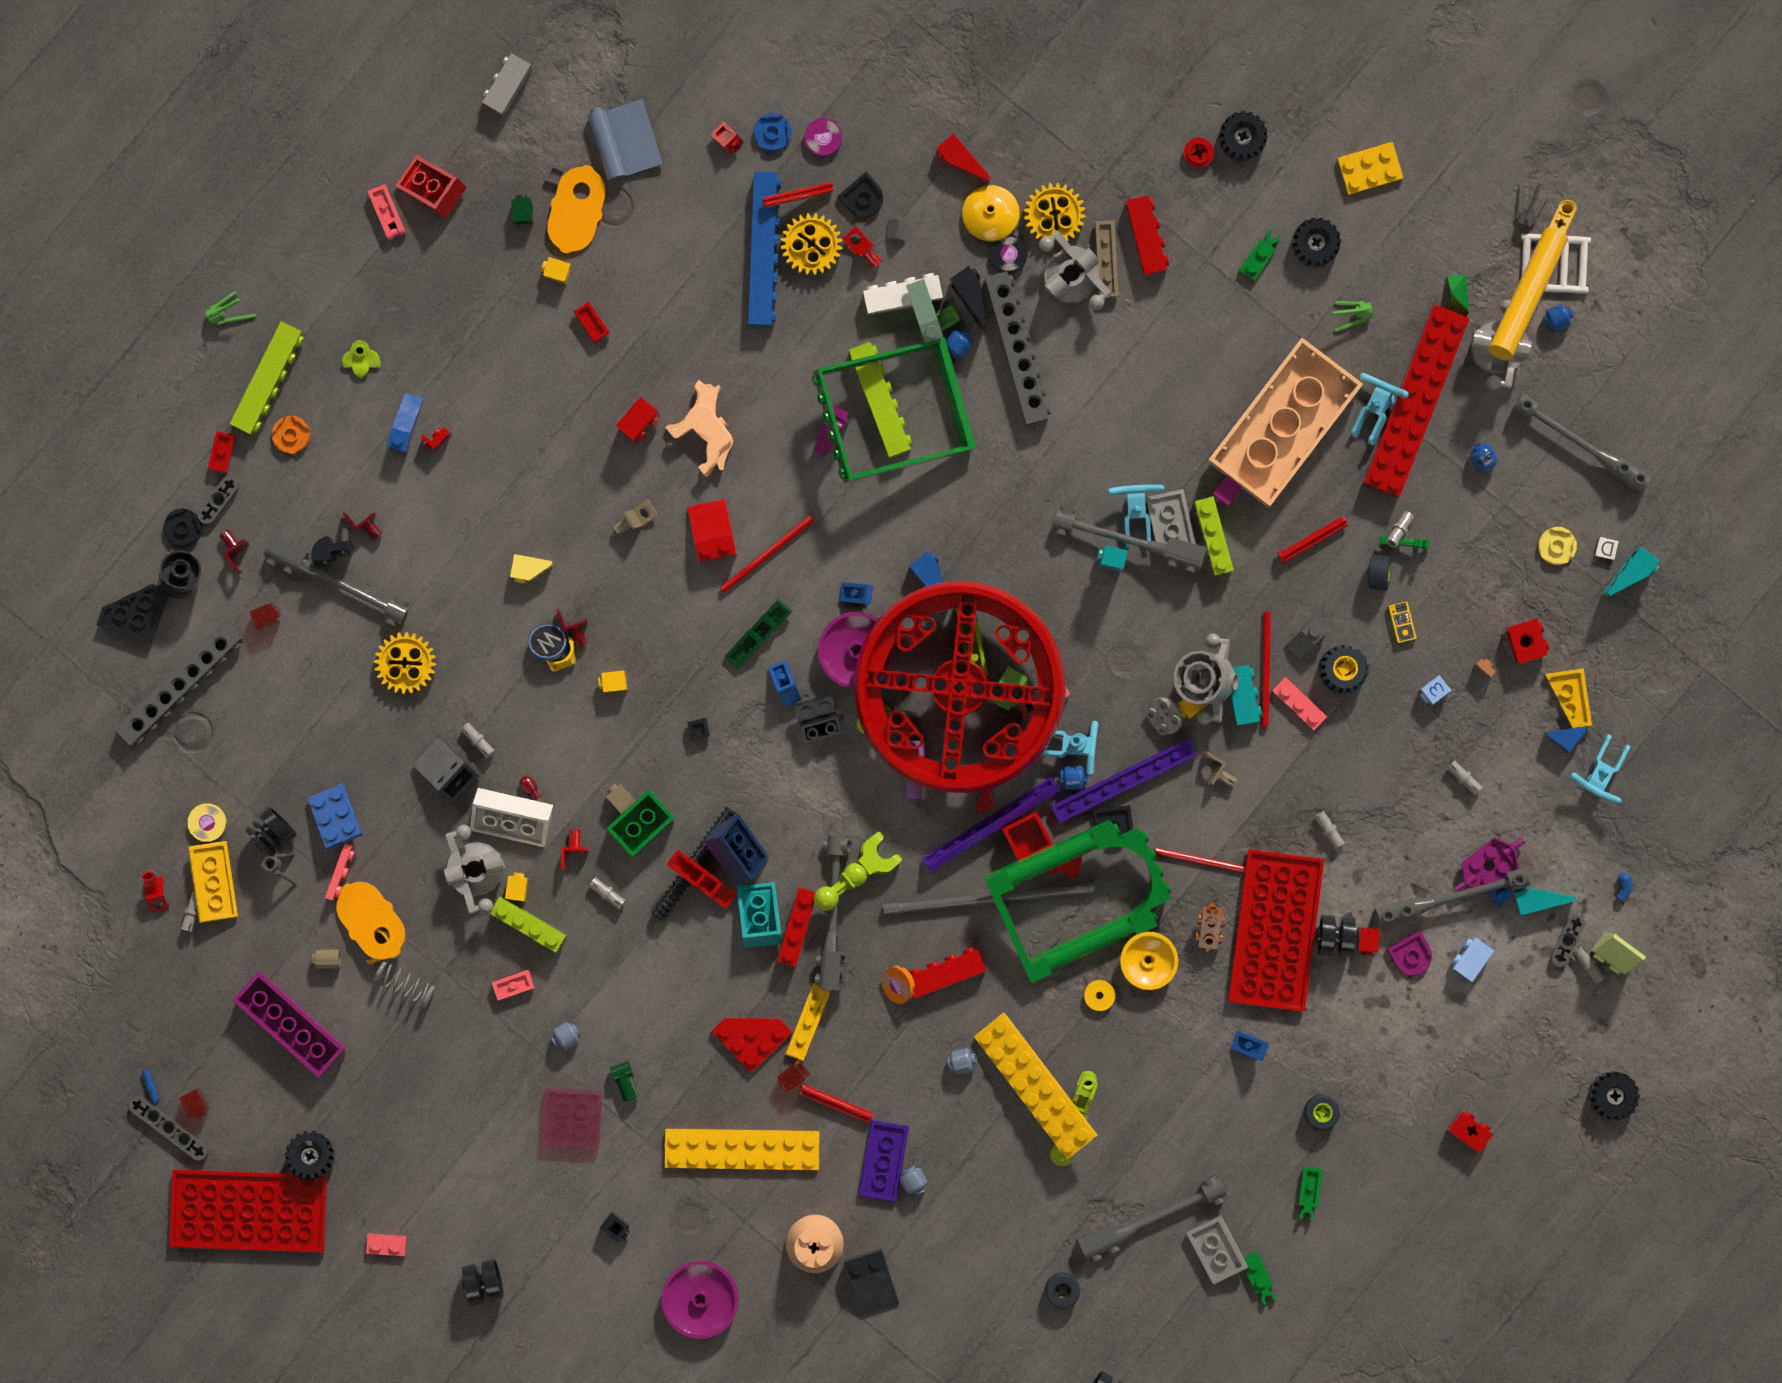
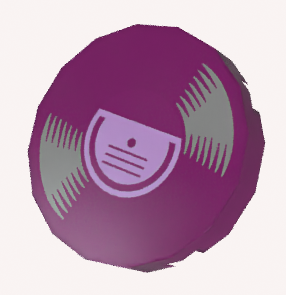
[804,118,842,156]

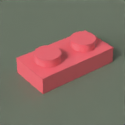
[492,970,535,1000]
[366,1234,407,1256]

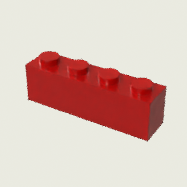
[1125,195,1170,277]
[778,887,816,967]
[909,947,986,998]

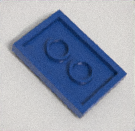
[307,783,363,850]

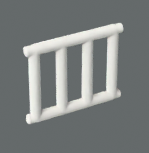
[1520,234,1591,294]

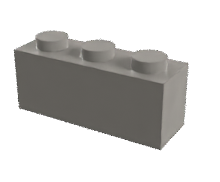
[482,53,532,117]

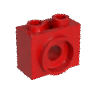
[1505,619,1550,665]

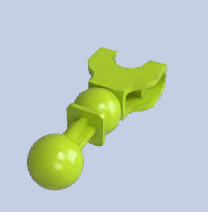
[814,832,902,911]
[1050,1071,1097,1166]

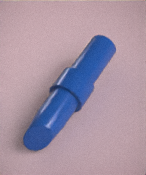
[141,1069,159,1106]

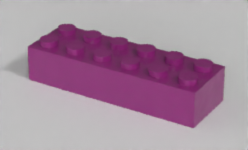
[232,971,347,1078]

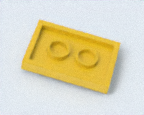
[1337,142,1403,195]

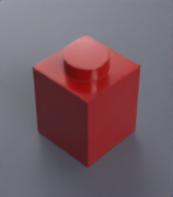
[1357,927,1380,956]

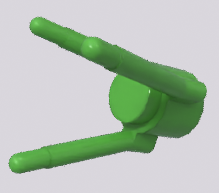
[206,292,256,326]
[1332,301,1373,333]

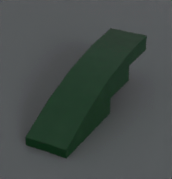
[724,599,793,669]

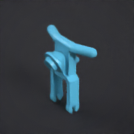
[1350,373,1409,446]
[1107,485,1165,548]
[1041,721,1099,776]
[1570,734,1630,805]

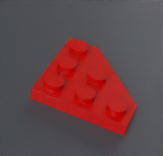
[711,1017,793,1072]

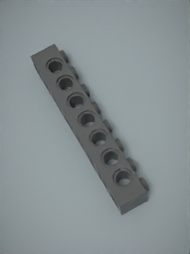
[985,271,1051,426]
[114,622,243,746]

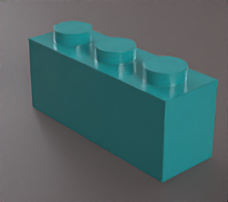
[1096,545,1128,573]
[1230,665,1262,726]

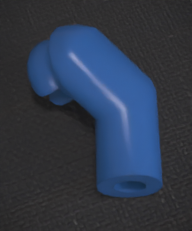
[1617,872,1633,902]

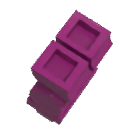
[814,405,850,457]

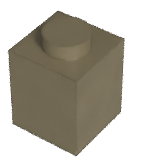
[606,784,636,814]

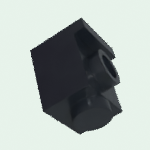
[600,1211,631,1242]

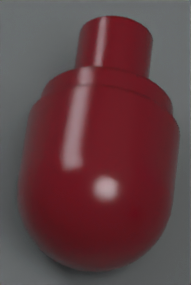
[519,776,541,801]

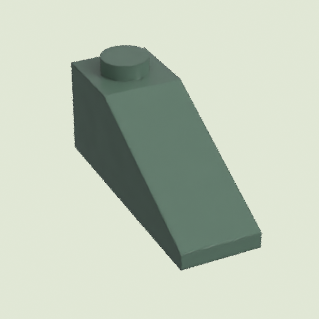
[906,279,943,343]

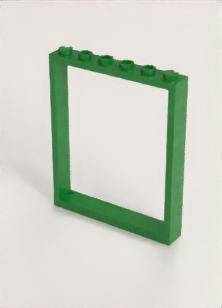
[812,338,976,483]

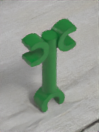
[1379,536,1430,550]

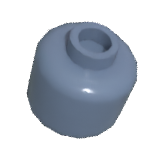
[550,1022,581,1051]
[948,1048,977,1075]
[900,1166,928,1196]

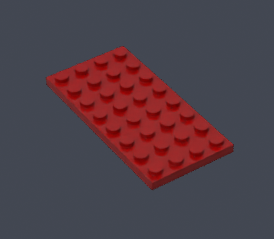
[1228,849,1325,1012]
[169,1169,328,1252]

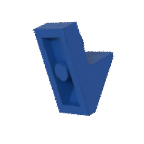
[839,582,873,605]
[1231,1031,1270,1062]

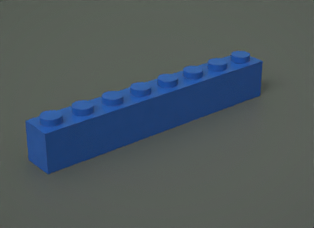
[748,171,781,327]

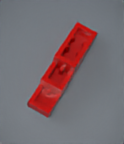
[666,849,737,909]

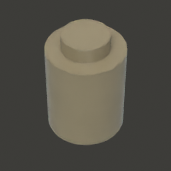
[312,949,341,969]

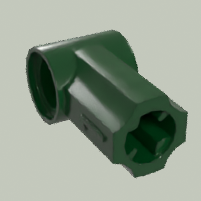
[610,1060,639,1102]

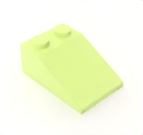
[1591,932,1646,975]

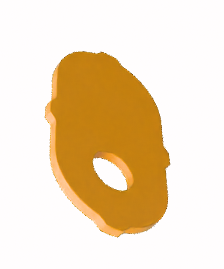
[547,165,606,254]
[336,882,406,960]

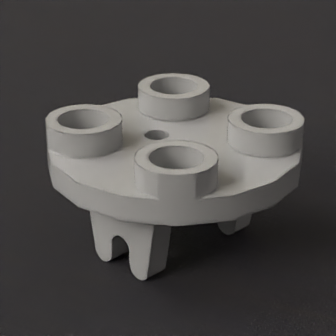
[1146,697,1183,735]

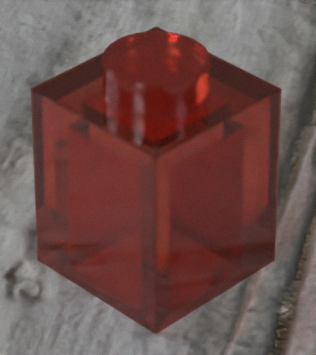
[249,603,281,630]
[777,1060,811,1092]
[179,1088,210,1120]

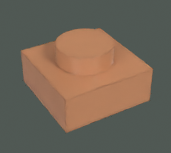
[1474,659,1496,678]

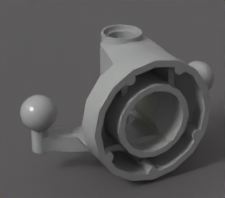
[1039,230,1112,310]
[1470,300,1531,390]
[1173,633,1239,725]
[444,825,505,914]

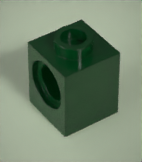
[511,195,534,225]

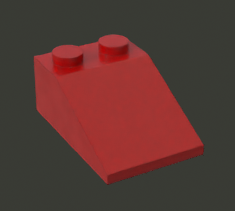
[395,155,467,219]
[688,499,737,563]

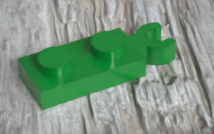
[1239,229,1280,281]
[1298,1166,1323,1221]
[1243,1251,1276,1305]

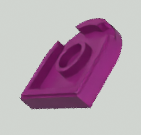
[1386,930,1432,976]

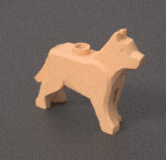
[665,380,733,478]

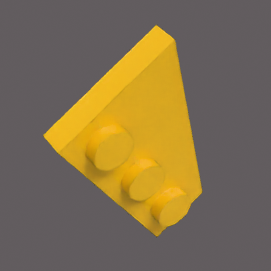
[1545,668,1592,728]

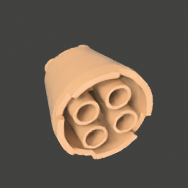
[786,1215,844,1273]

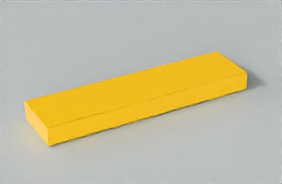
[785,983,831,1061]

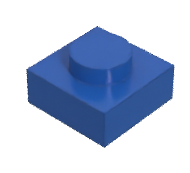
[1487,887,1513,907]

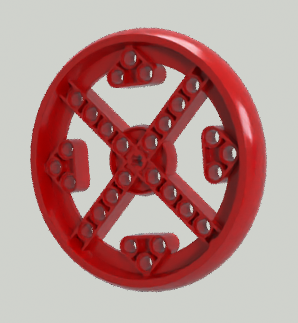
[854,581,1066,793]

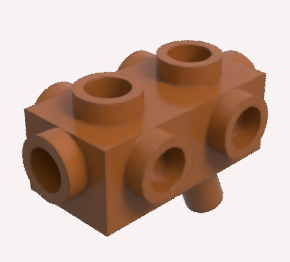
[1195,902,1225,952]

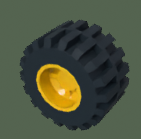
[1318,644,1369,694]

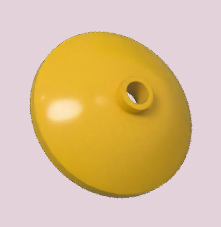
[962,185,1019,242]
[1120,932,1178,990]

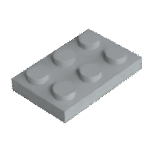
[1146,489,1196,544]
[1186,1215,1248,1284]

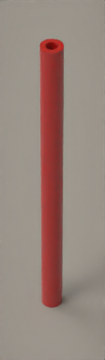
[720,515,814,593]
[1261,611,1271,727]
[1155,848,1245,874]

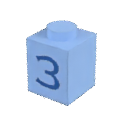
[1419,675,1451,705]

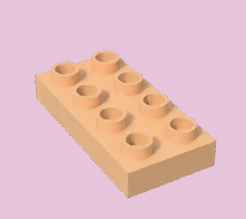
[1207,338,1363,508]

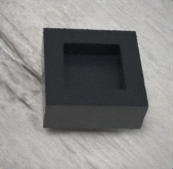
[687,718,710,741]

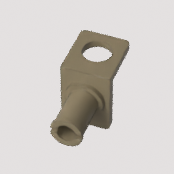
[613,500,658,535]
[1203,751,1237,789]

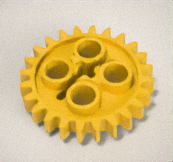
[1024,183,1086,245]
[781,213,842,276]
[374,632,437,694]

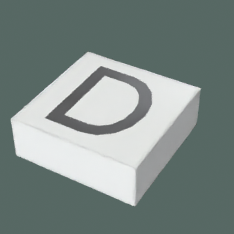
[1595,537,1619,560]

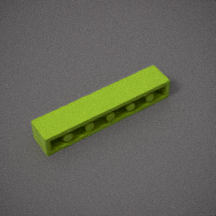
[230,321,305,436]
[849,342,913,459]

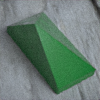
[1447,275,1469,314]

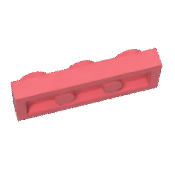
[1272,677,1327,731]
[325,843,356,900]

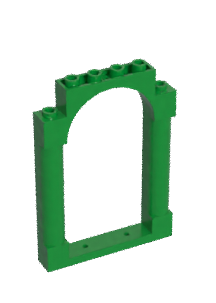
[983,820,1172,983]

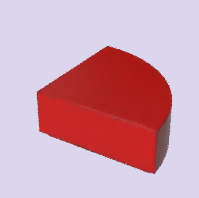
[976,789,995,813]

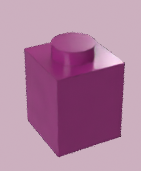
[1212,476,1242,507]

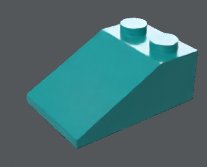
[1601,547,1660,598]
[737,882,782,948]

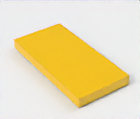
[188,841,238,923]

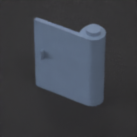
[588,99,663,181]

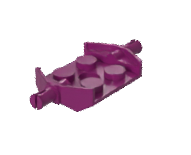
[1454,837,1526,894]

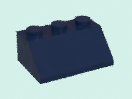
[704,813,769,885]

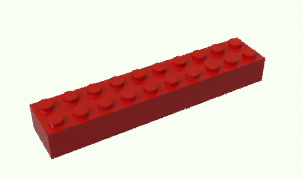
[1362,304,1470,498]

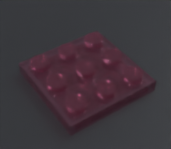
[541,1087,603,1149]

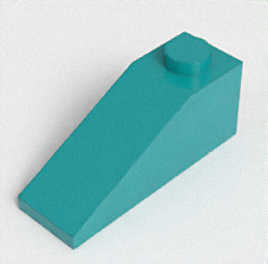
[1512,887,1577,915]

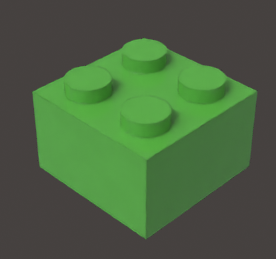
[988,666,1029,712]

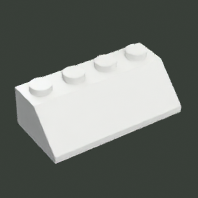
[470,788,553,847]

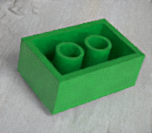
[606,789,676,857]

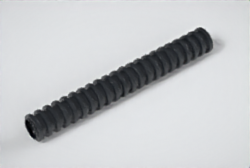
[651,807,737,921]

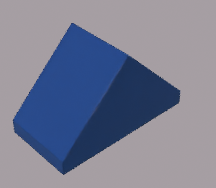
[1545,726,1586,752]

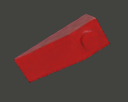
[936,134,991,182]

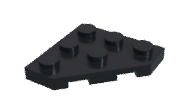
[96,584,169,645]

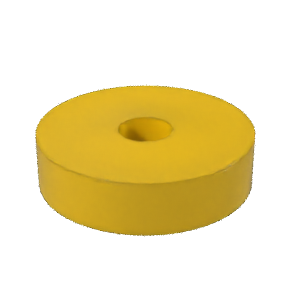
[1084,980,1115,1011]

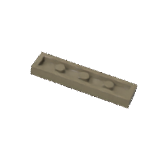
[1095,220,1119,298]

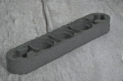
[129,1096,209,1160]

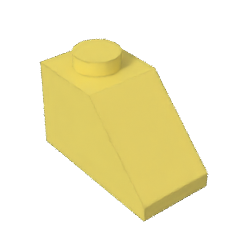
[510,554,554,584]

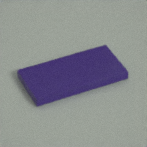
[858,1119,909,1203]

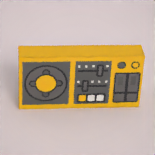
[1388,601,1416,643]

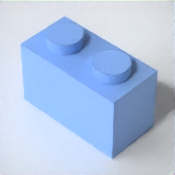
[1451,937,1494,982]

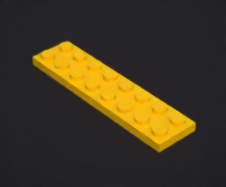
[974,1013,1098,1160]
[665,1129,819,1170]

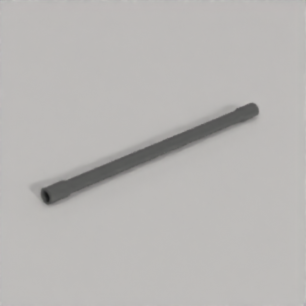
[883,882,1095,916]

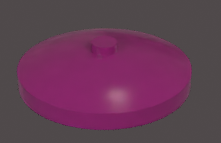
[818,612,895,688]
[661,1260,739,1339]

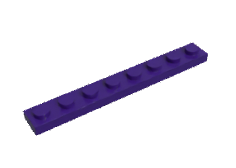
[1051,738,1197,823]
[922,777,1060,872]

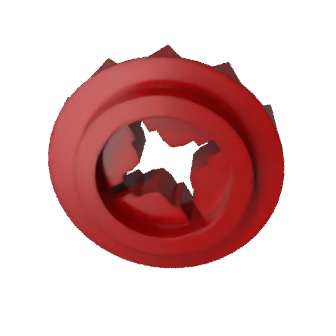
[1184,137,1214,168]

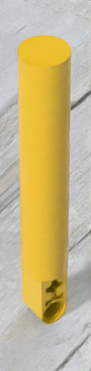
[1488,200,1576,360]

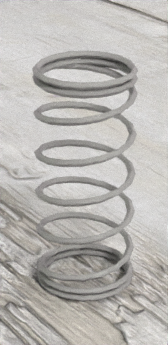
[373,960,436,1008]

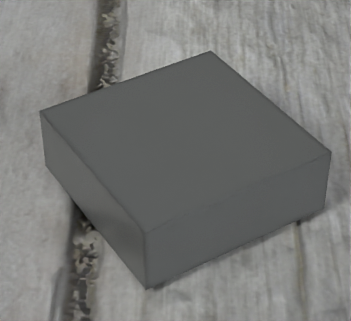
[544,163,569,187]

